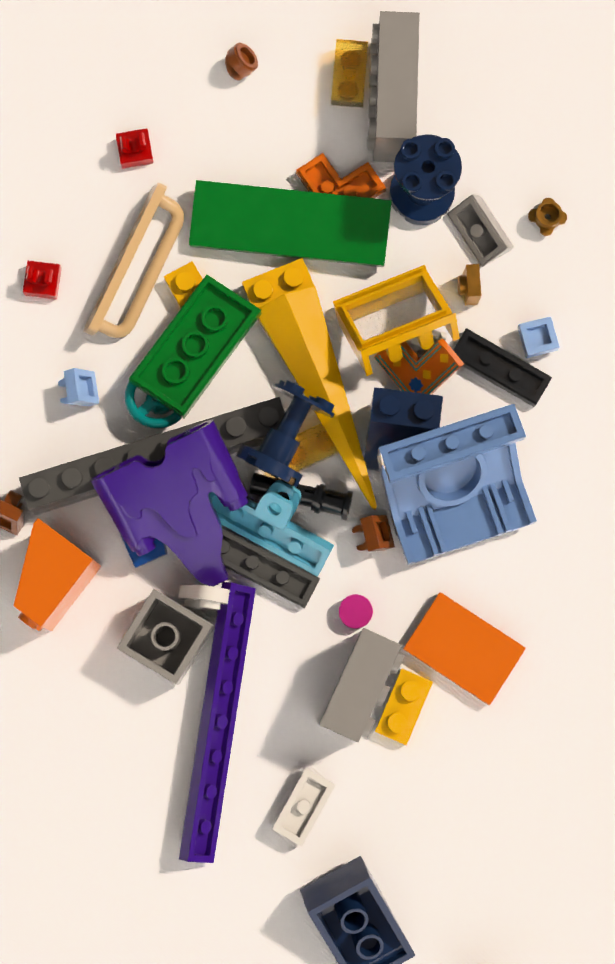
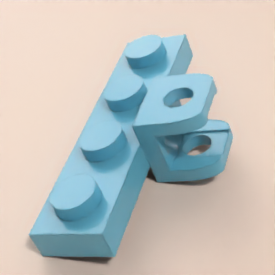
[209,480,334,577]

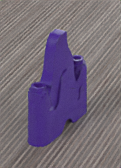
[90,419,248,587]

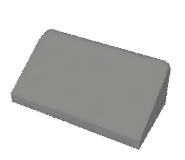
[447,194,514,267]

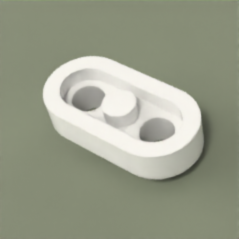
[178,585,230,610]

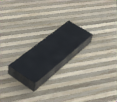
[453,328,552,408]

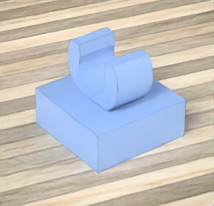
[58,368,99,407]

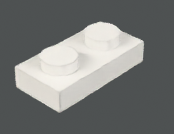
[272,767,336,847]

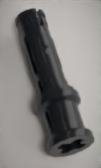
[249,472,354,521]

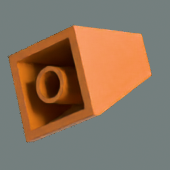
[13,518,102,631]

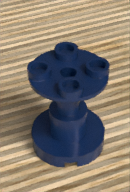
[389,134,462,225]
[236,380,335,488]

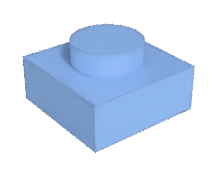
[517,316,560,358]

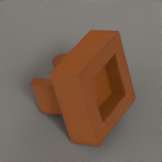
[0,490,24,536]
[352,515,395,552]

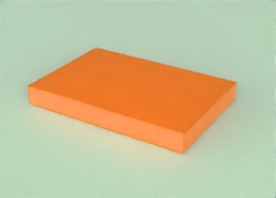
[403,592,526,706]

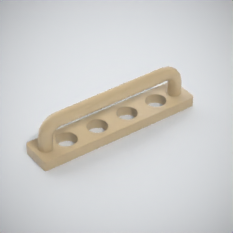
[83,182,184,338]

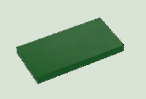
[128,274,262,419]

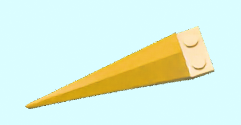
[242,258,377,510]

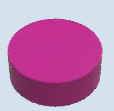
[339,594,373,629]

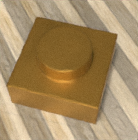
[458,264,482,306]

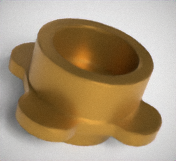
[528,198,567,236]

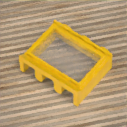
[333,265,460,376]

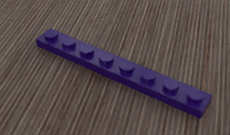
[179,582,256,863]

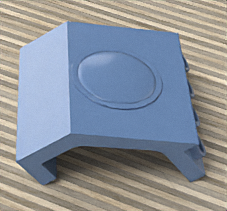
[377,404,537,565]

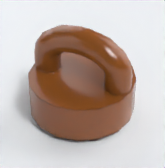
[225,42,258,80]

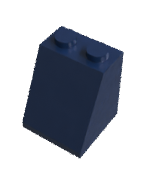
[364,387,443,471]

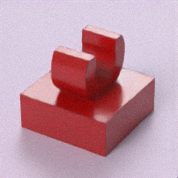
[116,128,154,169]
[23,260,62,299]

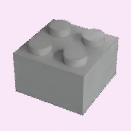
[117,588,215,685]

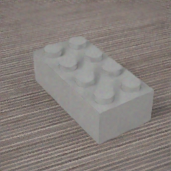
[367,11,420,162]

